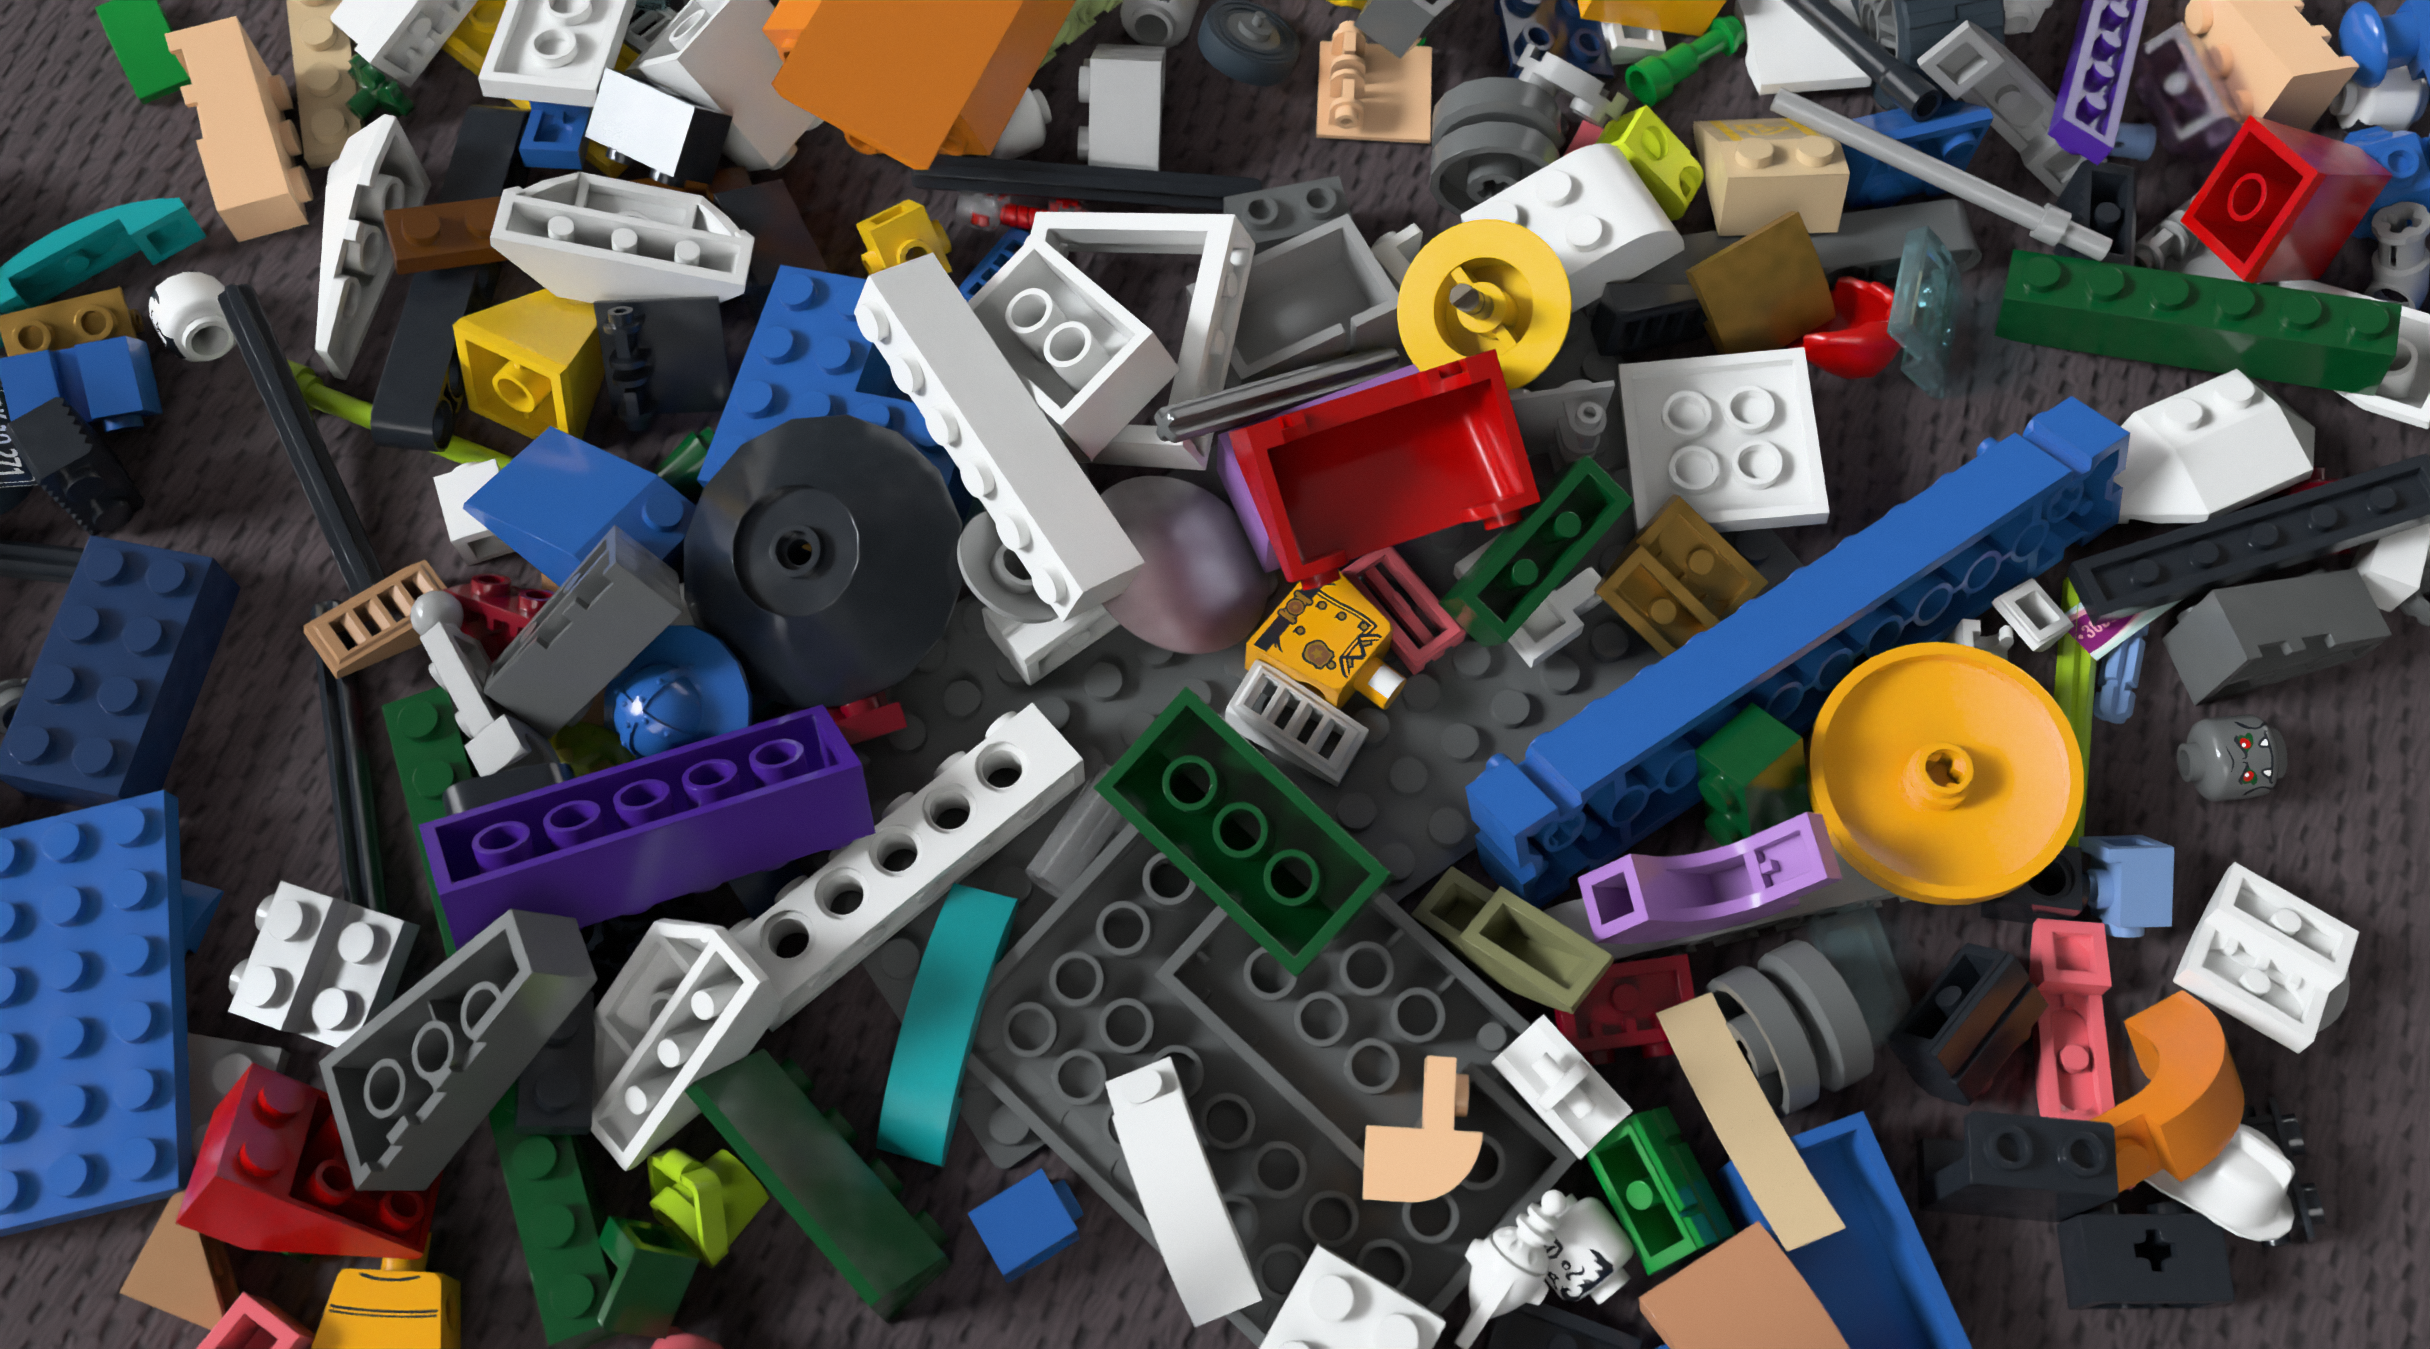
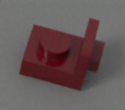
[826,691,907,746]

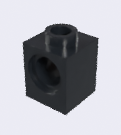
[1981,845,2090,924]

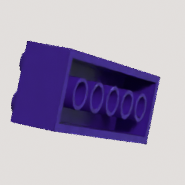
[419,704,875,951]

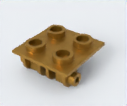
[0,287,144,357]

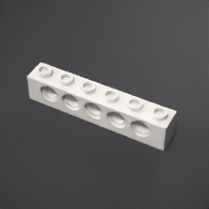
[728,703,1085,1032]

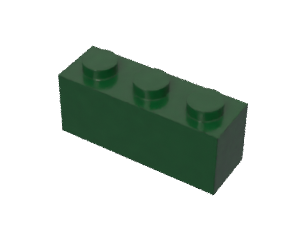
[1438,455,1634,648]

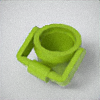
[647,1147,769,1269]

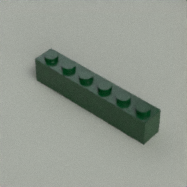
[1994,249,2402,396]

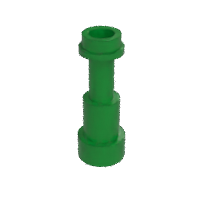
[1625,15,1745,107]

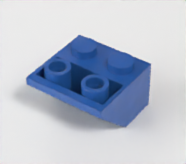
[1840,98,1994,209]

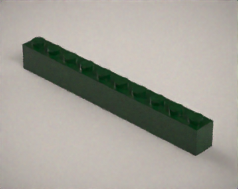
[381,686,623,1349]

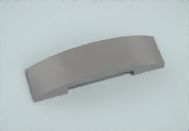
[1917,20,2108,197]

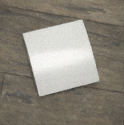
[1734,0,1872,95]
[2173,862,2359,1054]

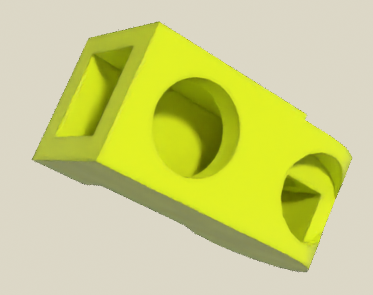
[1595,105,1704,221]

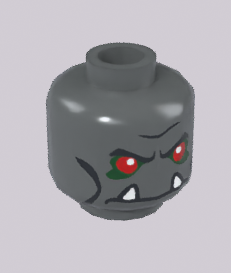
[2177,714,2287,802]

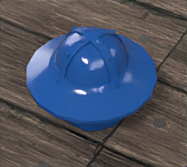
[604,625,753,765]

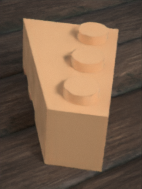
[2185,0,2359,132]
[164,16,313,242]

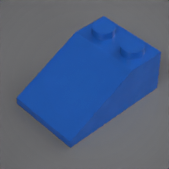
[463,426,696,587]

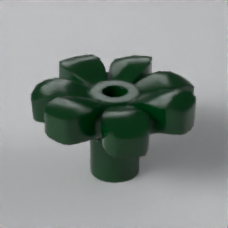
[345,53,415,121]

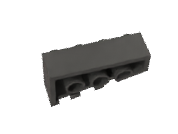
[319,908,598,1191]

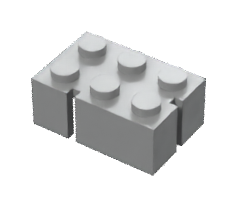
[1186,213,1402,389]

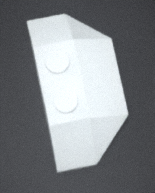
[490,172,755,303]
[2109,369,2315,524]
[591,918,781,1172]

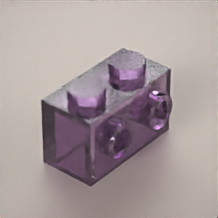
[2133,21,2245,165]

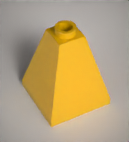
[453,288,605,440]

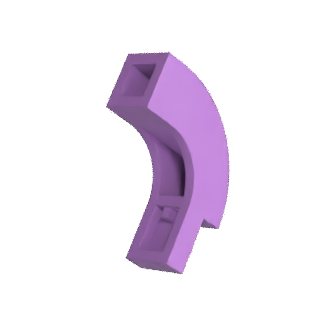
[1578,812,1843,944]

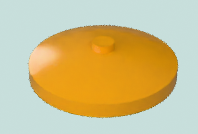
[1805,642,2084,905]

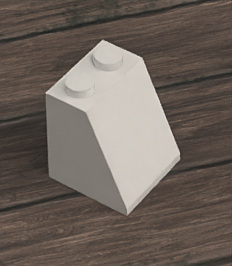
[625,0,824,171]

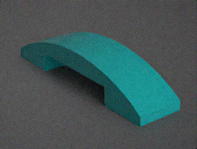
[0,198,207,348]
[876,883,1020,1167]

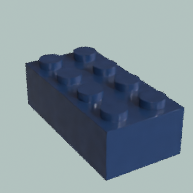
[0,535,241,808]

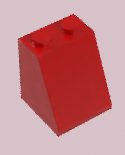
[2180,114,2393,283]

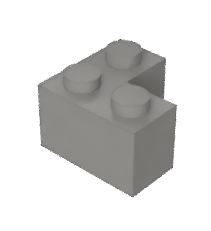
[1078,44,1166,171]

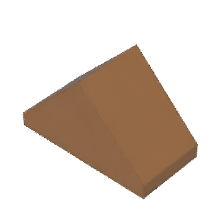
[119,1189,240,1330]

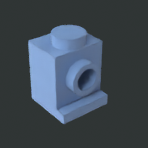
[2078,835,2174,938]

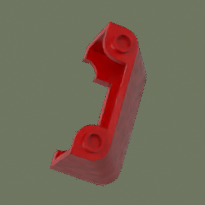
[1228,349,1540,590]

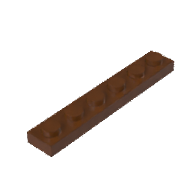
[383,166,751,275]

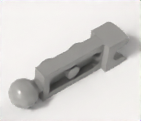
[410,590,560,776]

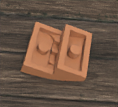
[1639,1221,1850,1349]

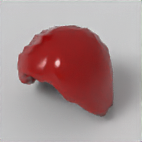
[1786,276,1908,379]

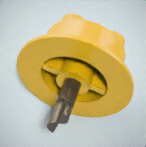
[1397,219,1572,390]

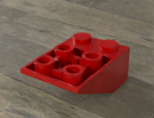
[175,1062,444,1260]

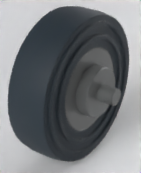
[1198,0,1300,86]

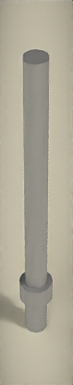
[1770,87,2112,261]

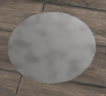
[1100,476,1268,654]

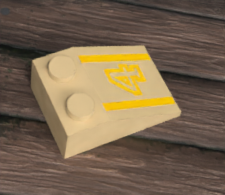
[1693,118,1850,236]

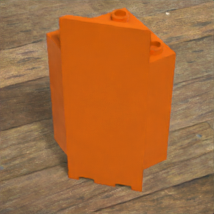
[762,0,1076,170]

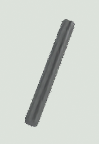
[1154,347,1401,443]

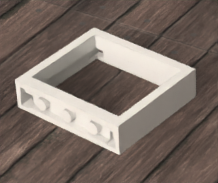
[1024,212,1256,470]

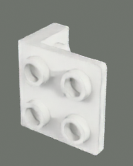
[331,0,478,87]

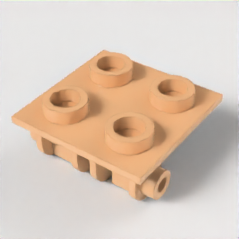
[1316,21,1432,144]

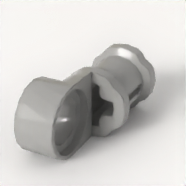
[2363,202,2430,310]

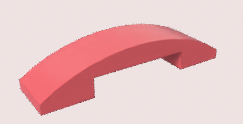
[2029,918,2136,1190]

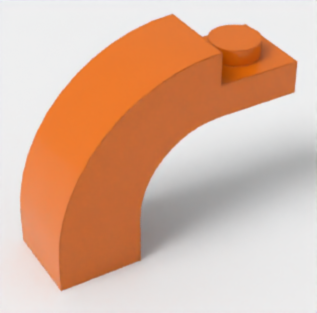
[2089,990,2244,1193]

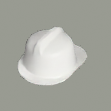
[2144,1124,2295,1241]

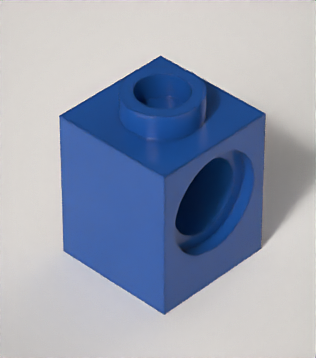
[968,1168,1084,1284]

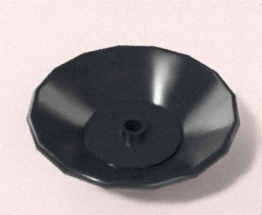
[684,415,964,709]

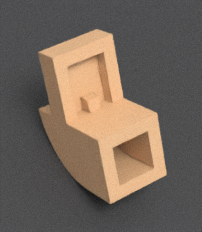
[1362,1056,1483,1202]

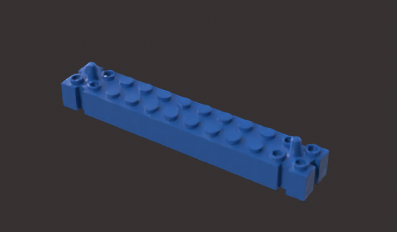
[1465,396,2130,909]

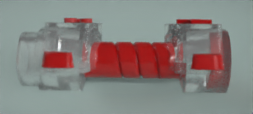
[956,192,1090,233]

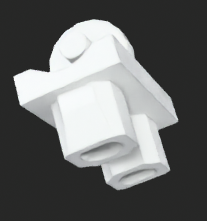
[1491,1014,1633,1159]

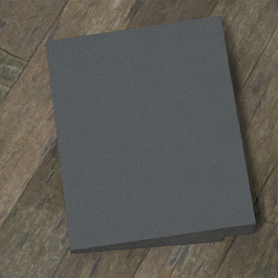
[967,822,1577,1348]

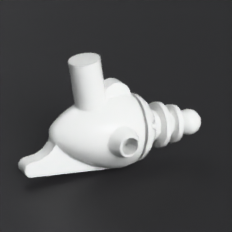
[1454,1190,1567,1349]

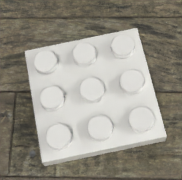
[1617,347,1830,535]

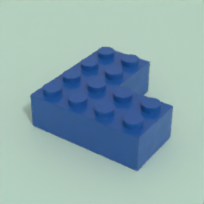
[697,265,974,527]
[1656,1111,1972,1349]

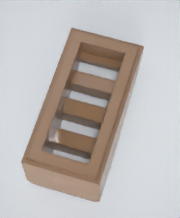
[304,560,447,679]

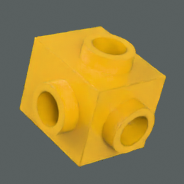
[856,199,952,275]

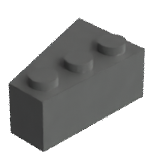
[484,525,682,740]
[2162,568,2392,706]

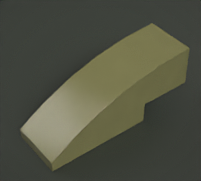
[1411,866,1614,1014]

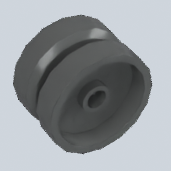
[1430,77,1561,216]
[1705,940,1874,1119]

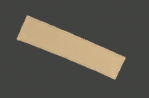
[1656,992,1846,1252]

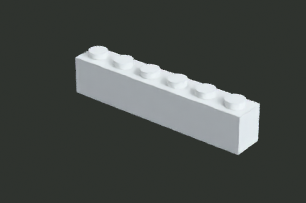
[854,252,1145,623]

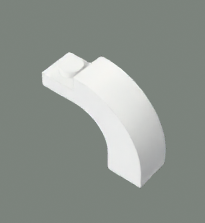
[1105,1056,1262,1327]

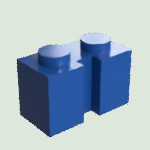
[0,336,163,433]

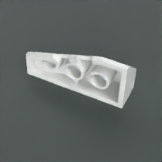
[315,114,431,380]

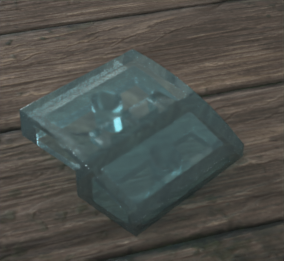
[1887,225,1963,399]

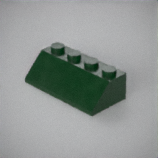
[1093,686,1396,978]
[684,1049,952,1324]

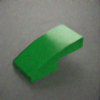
[95,0,192,105]

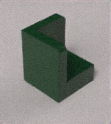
[597,1216,699,1339]

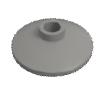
[957,511,1059,624]

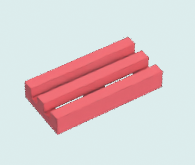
[1340,546,1466,675]

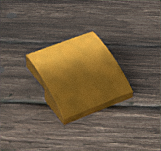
[1685,211,1836,355]
[1593,494,1768,658]

